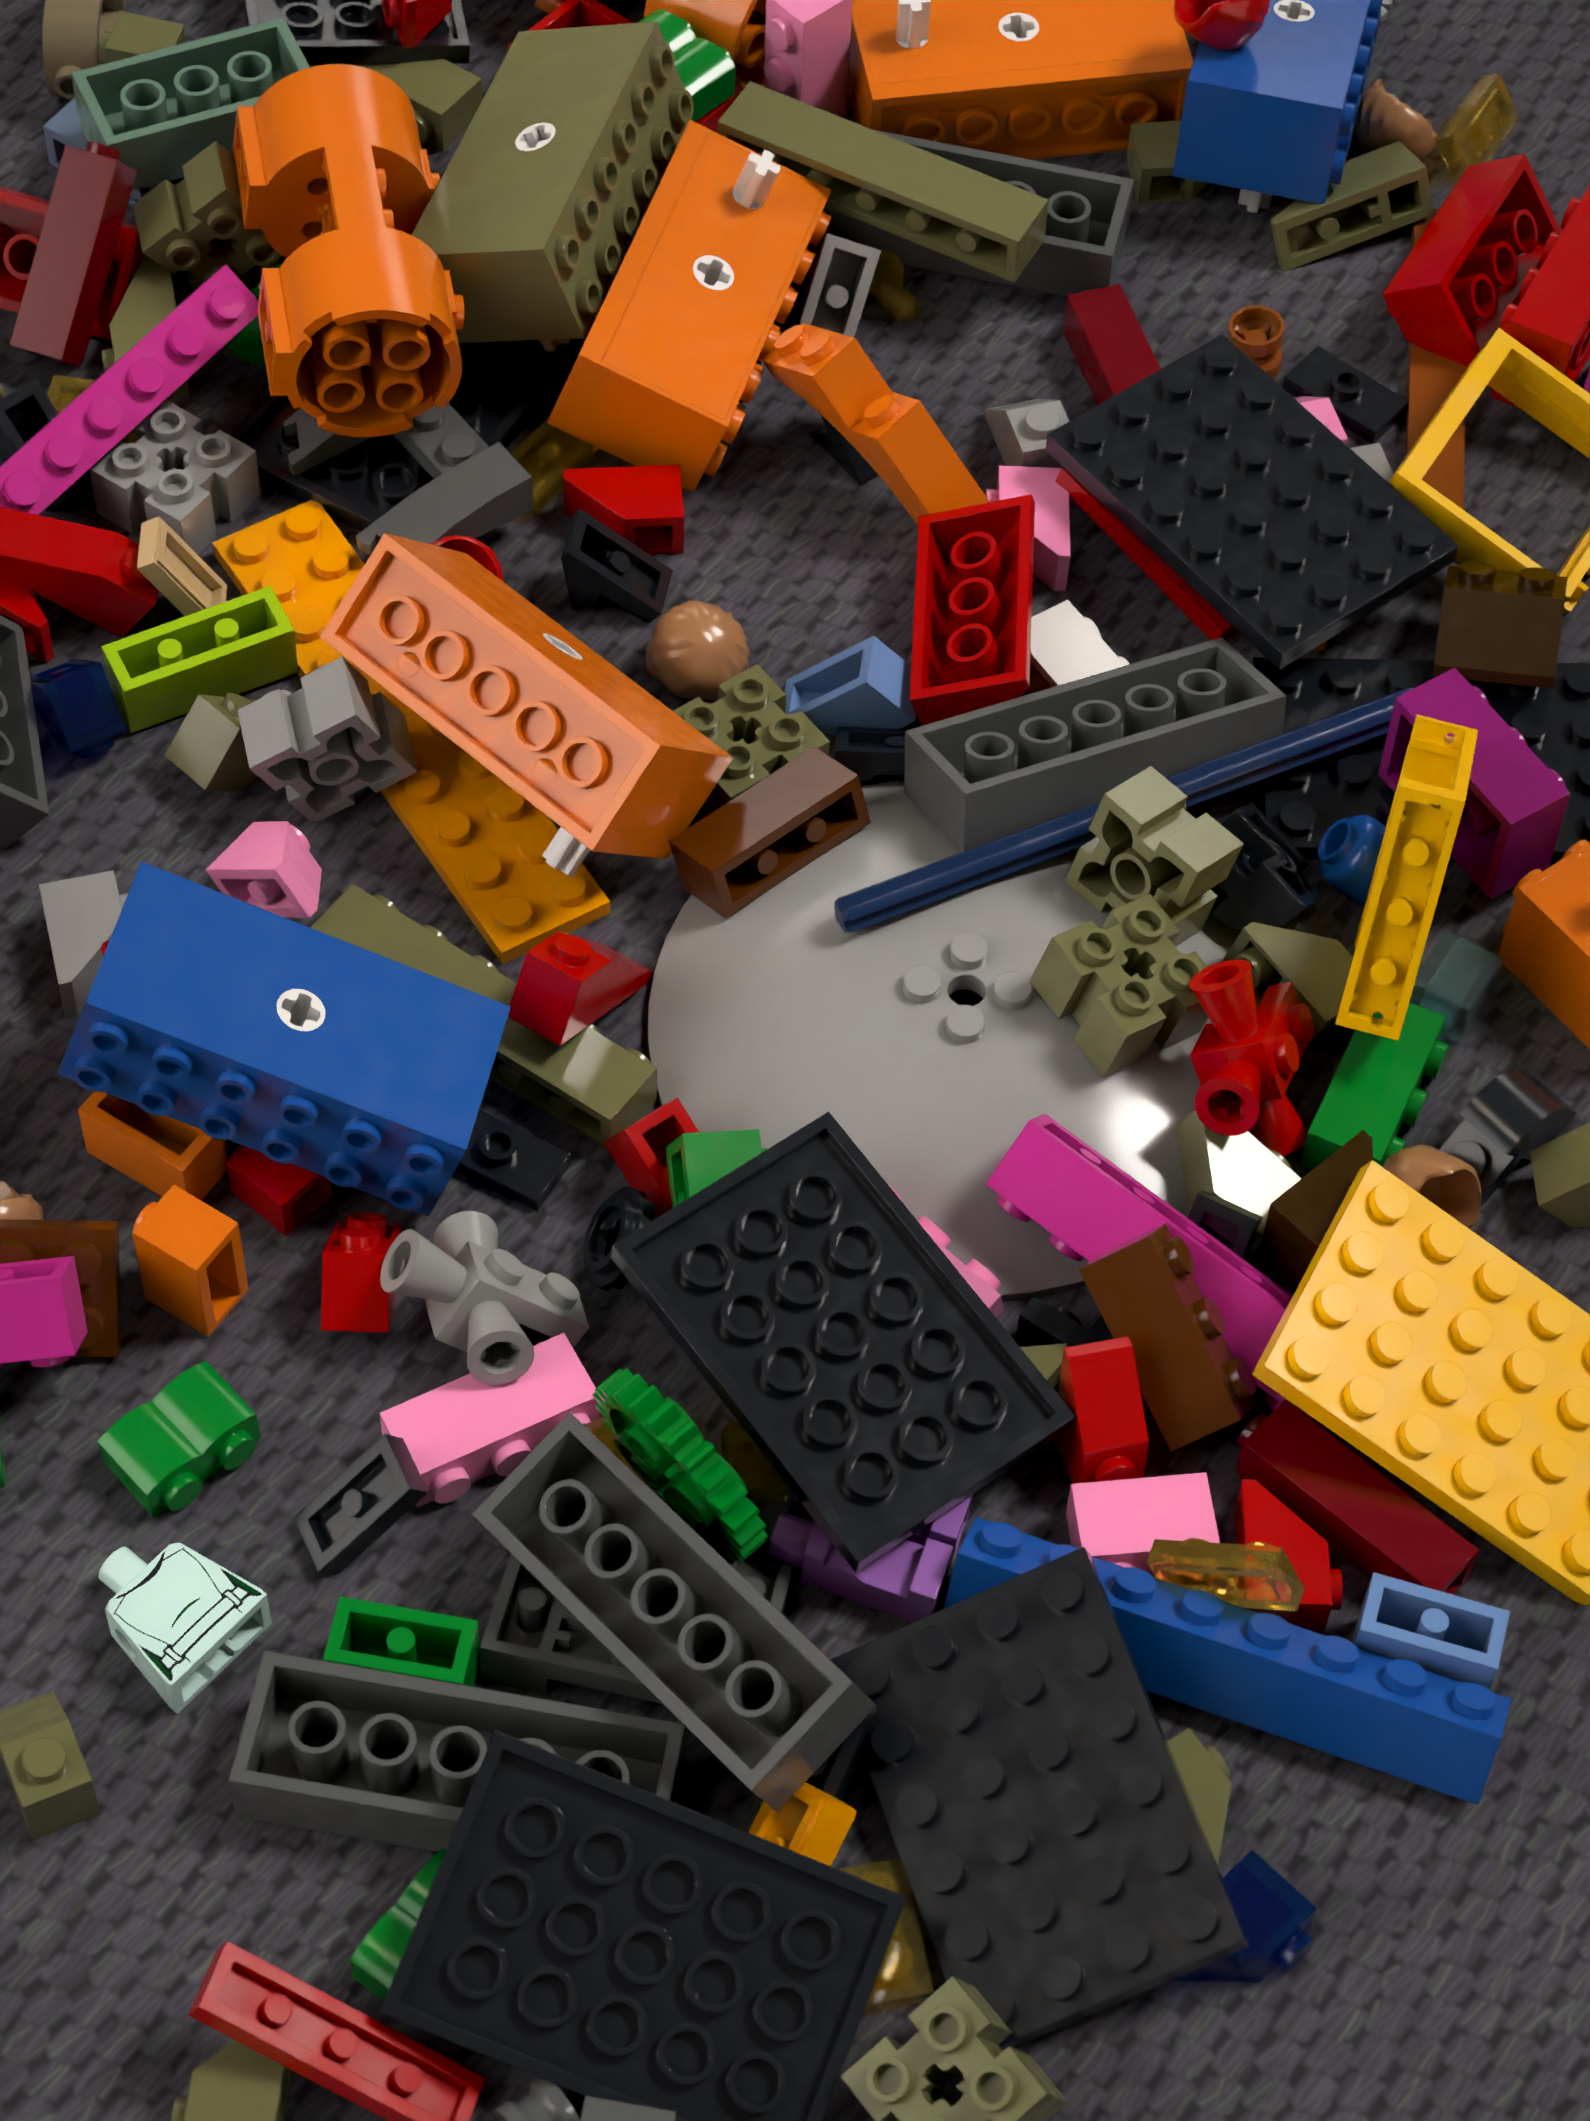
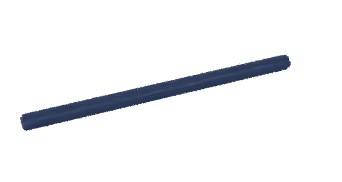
[834,687,1414,933]

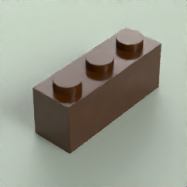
[669,746,871,919]
[1079,1224,1258,1451]

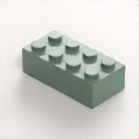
[72,17,310,191]

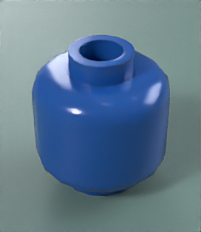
[1318,815,1386,906]

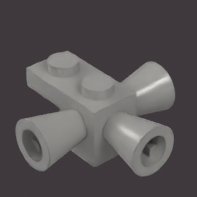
[380,1211,589,1385]

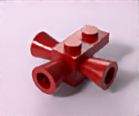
[1189,959,1314,1156]

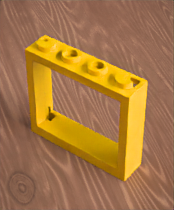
[1388,328,1590,615]

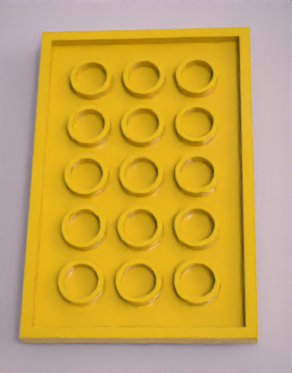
[1252,1160,1590,1606]

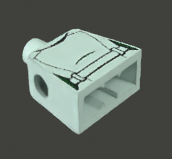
[98,1543,272,1714]

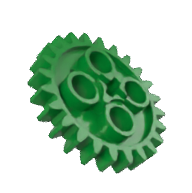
[593,1368,768,1563]

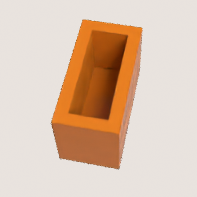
[78,1092,229,1200]
[132,1184,249,1337]

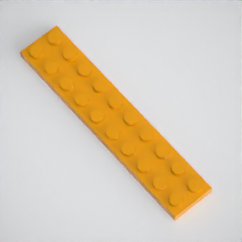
[212,500,610,965]

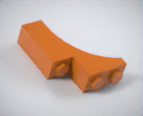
[762,323,989,526]

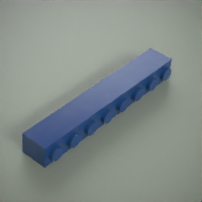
[943,1517,1512,1805]

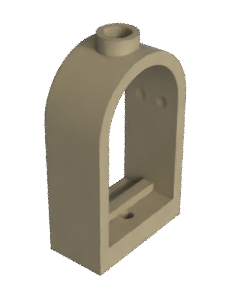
[42,0,127,100]

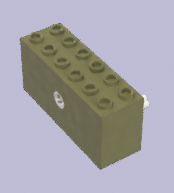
[412,21,694,352]

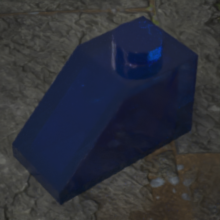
[30,658,127,758]
[1171,1850,1317,1982]

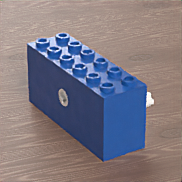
[1172,0,1383,213]
[57,861,511,1216]

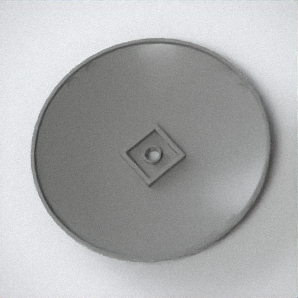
[648,779,1260,1301]

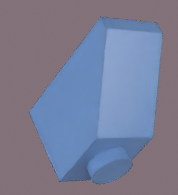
[785,636,916,735]

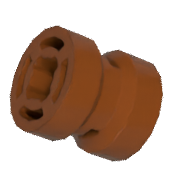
[1228,305,1284,379]

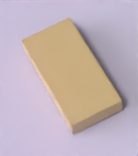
[137,516,227,616]

